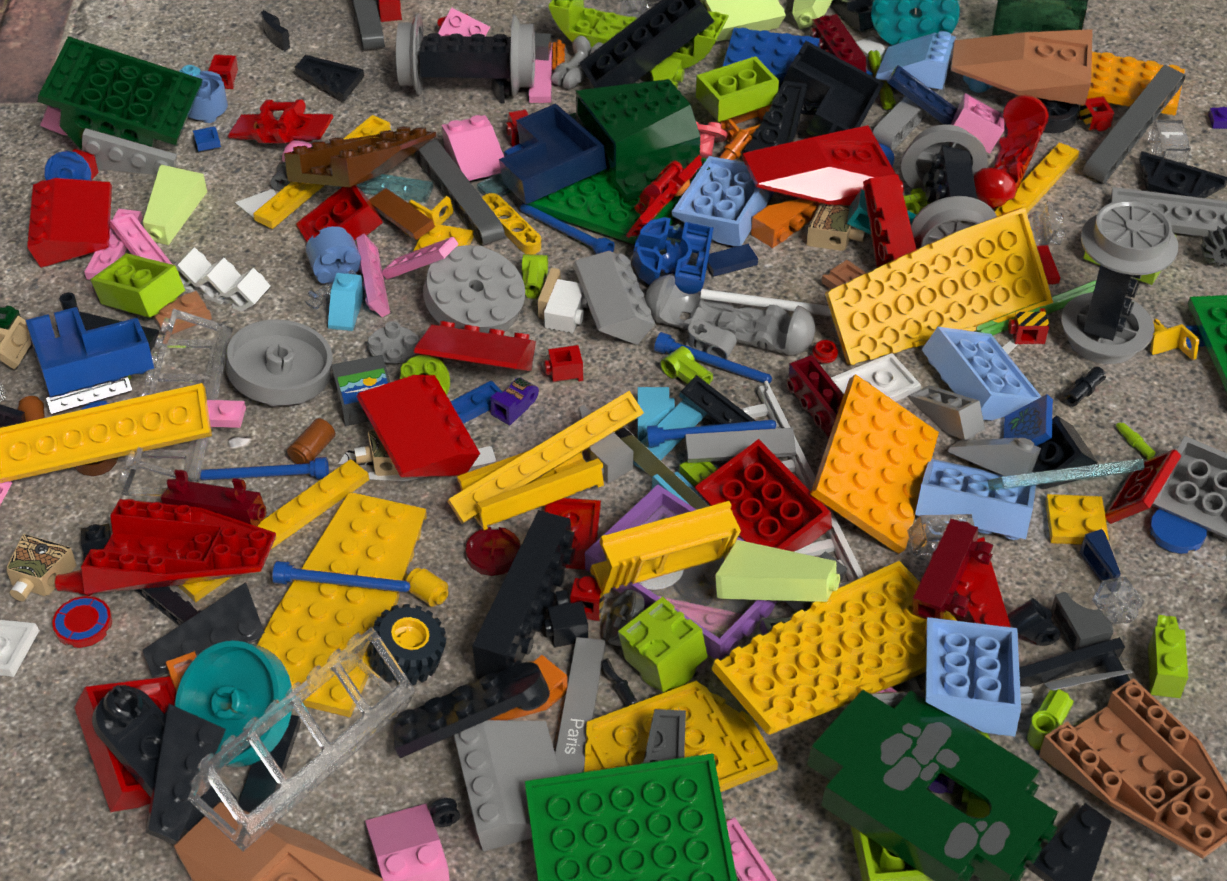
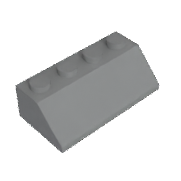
[573,251,655,345]

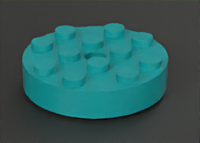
[871,0,960,45]
[175,641,293,767]

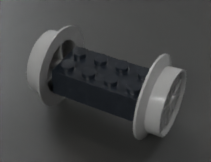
[396,13,535,96]
[901,124,997,250]
[1061,200,1178,364]

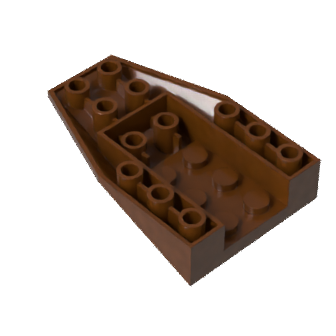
[284,126,436,187]

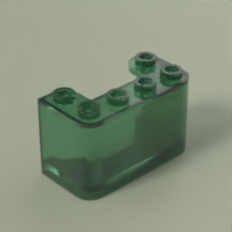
[992,0,1088,36]

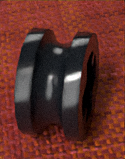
[429,798,460,827]

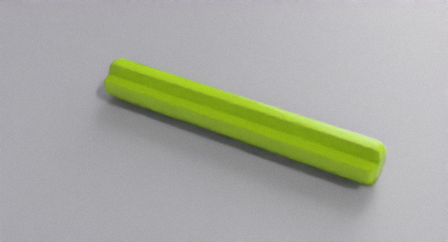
[868,50,896,110]

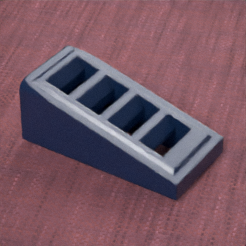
[1080,529,1121,593]

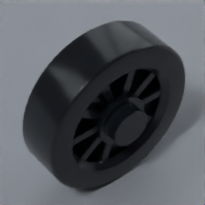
[1038,98,1079,133]

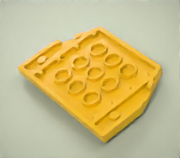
[584,681,778,792]

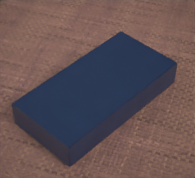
[707,244,758,277]

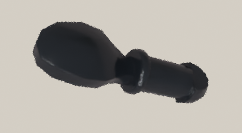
[602,658,638,706]

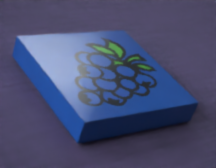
[1004,394,1053,446]

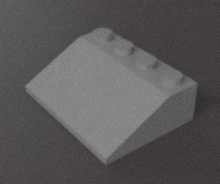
[1152,436,1227,538]
[454,720,561,852]

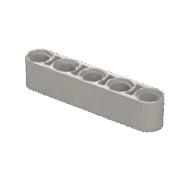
[873,86,945,151]

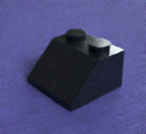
[1032,415,1098,489]

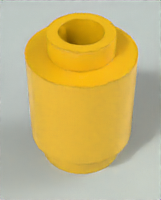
[406,568,449,607]

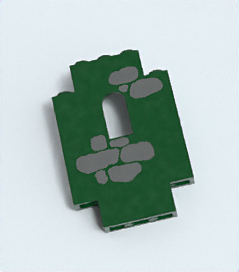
[807,690,1058,881]

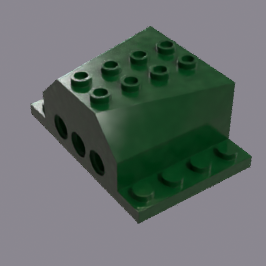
[38,36,203,150]
[569,79,710,202]

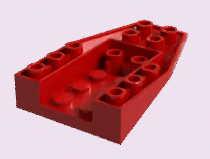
[741,125,896,205]
[81,499,276,594]

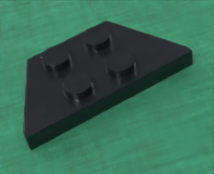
[1139,151,1227,198]

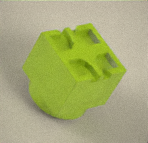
[618,596,708,693]

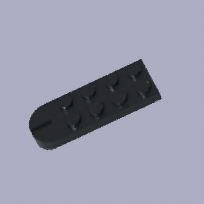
[393,662,550,758]
[92,685,237,836]

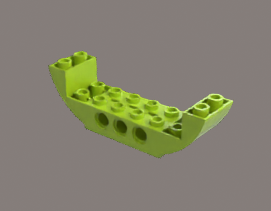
[548,0,729,69]

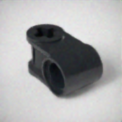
[1008,598,1061,646]

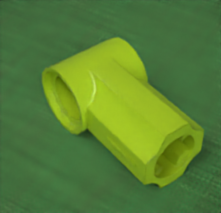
[522,254,548,299]
[660,346,713,384]
[1027,689,1074,750]

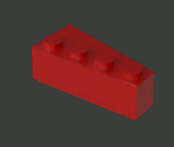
[863,174,916,268]
[931,537,1011,627]

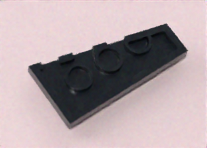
[744,81,807,153]
[143,582,265,678]
[145,704,226,845]

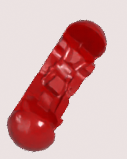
[973,95,1049,209]

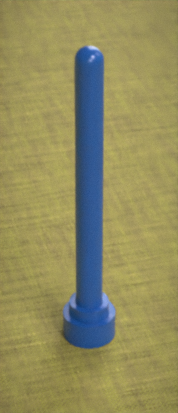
[520,203,615,254]
[654,332,772,383]
[647,420,776,447]
[198,457,329,480]
[273,561,410,592]

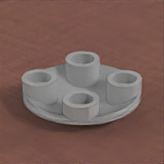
[368,321,419,363]

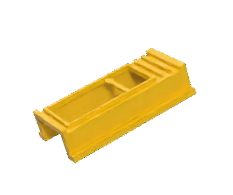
[457,451,604,530]
[590,501,741,594]

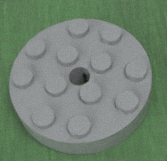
[423,245,525,333]
[226,319,332,406]

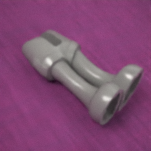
[551,36,603,89]

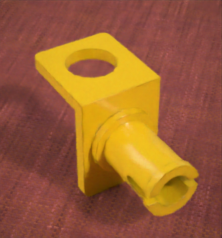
[403,196,454,237]
[1150,319,1199,360]

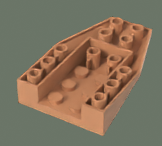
[951,29,1093,105]
[1039,678,1227,859]
[174,802,383,881]

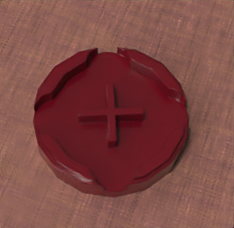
[465,527,521,576]

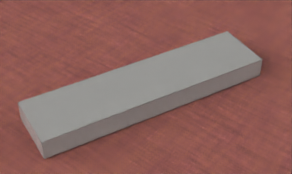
[685,428,796,463]

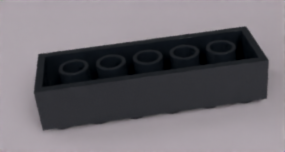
[579,0,715,88]
[472,510,575,679]

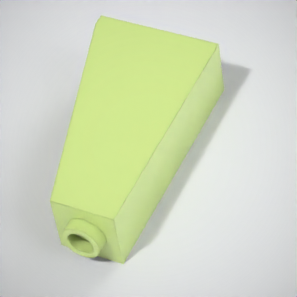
[700,0,786,42]
[792,0,833,29]
[143,165,207,245]
[715,540,840,602]

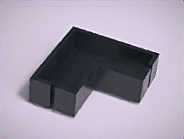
[781,41,884,137]

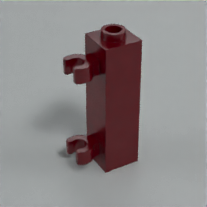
[160,469,267,527]
[912,518,994,619]

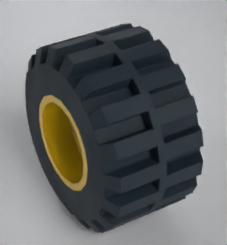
[367,604,446,686]

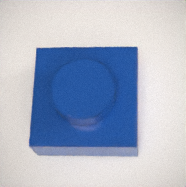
[193,126,221,152]

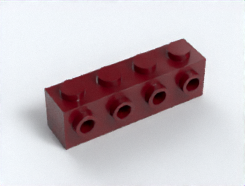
[810,14,866,73]
[786,355,844,440]

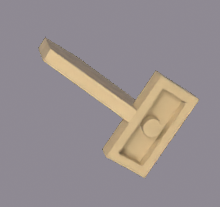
[0,316,32,369]

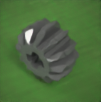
[1200,226,1227,267]

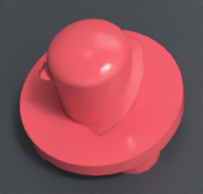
[696,122,727,159]

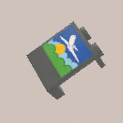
[331,355,390,426]

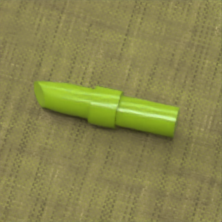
[1116,422,1156,460]

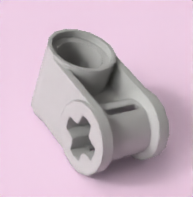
[686,321,737,360]

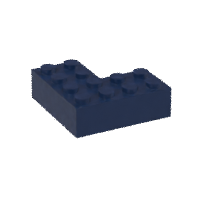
[499,103,607,204]

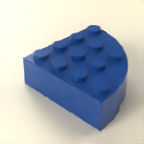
[723,28,820,91]

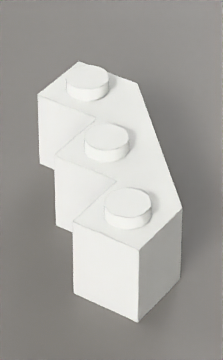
[174,247,270,312]

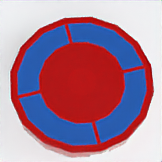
[52,596,113,648]

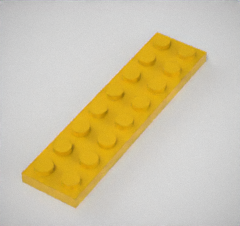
[0,383,212,483]

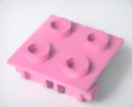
[438,8,490,36]

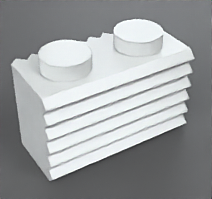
[544,279,589,334]

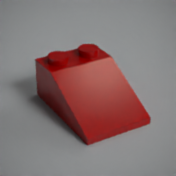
[296,185,383,242]

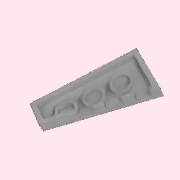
[82,128,177,175]

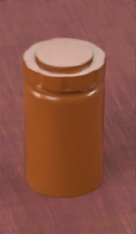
[287,418,336,464]

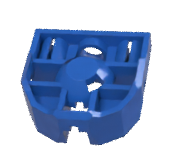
[632,217,713,294]

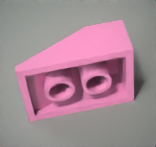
[951,93,1004,153]
[442,115,504,181]
[365,804,450,881]

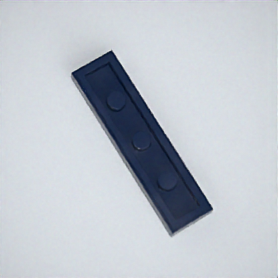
[887,65,957,125]

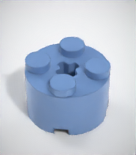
[188,71,228,123]
[306,227,361,283]

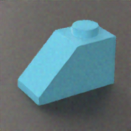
[328,273,364,331]
[637,387,675,442]

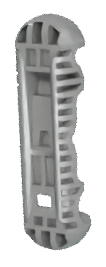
[645,274,815,356]

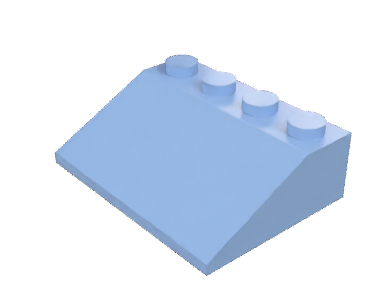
[876,31,956,89]
[672,156,774,246]
[922,327,1041,420]
[915,459,1037,540]
[925,617,1021,737]

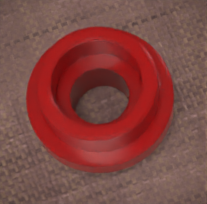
[812,340,838,363]

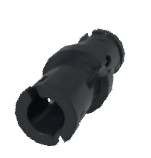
[1063,367,1106,407]

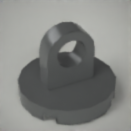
[603,589,644,646]

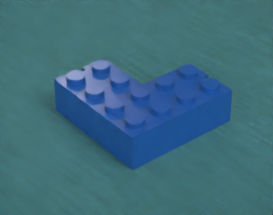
[25,307,155,397]

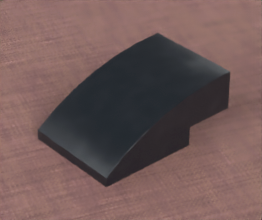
[830,0,874,31]

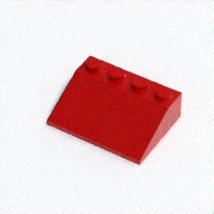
[27,178,112,268]
[414,321,536,371]
[356,375,480,477]
[695,439,832,552]
[74,676,177,812]

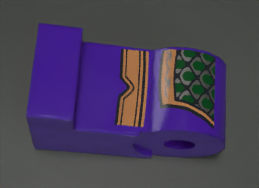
[491,377,539,426]

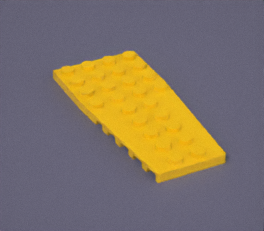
[825,207,1053,365]
[257,492,427,717]
[712,561,957,735]

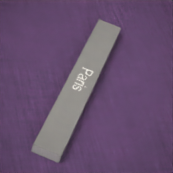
[555,637,606,776]

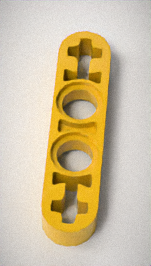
[482,193,541,254]

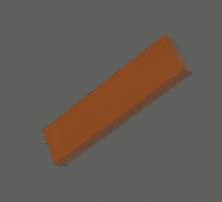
[369,188,435,240]

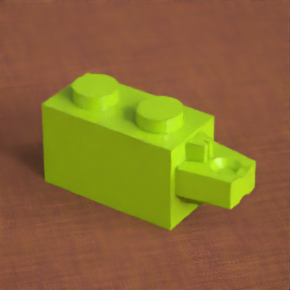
[1148,615,1188,698]

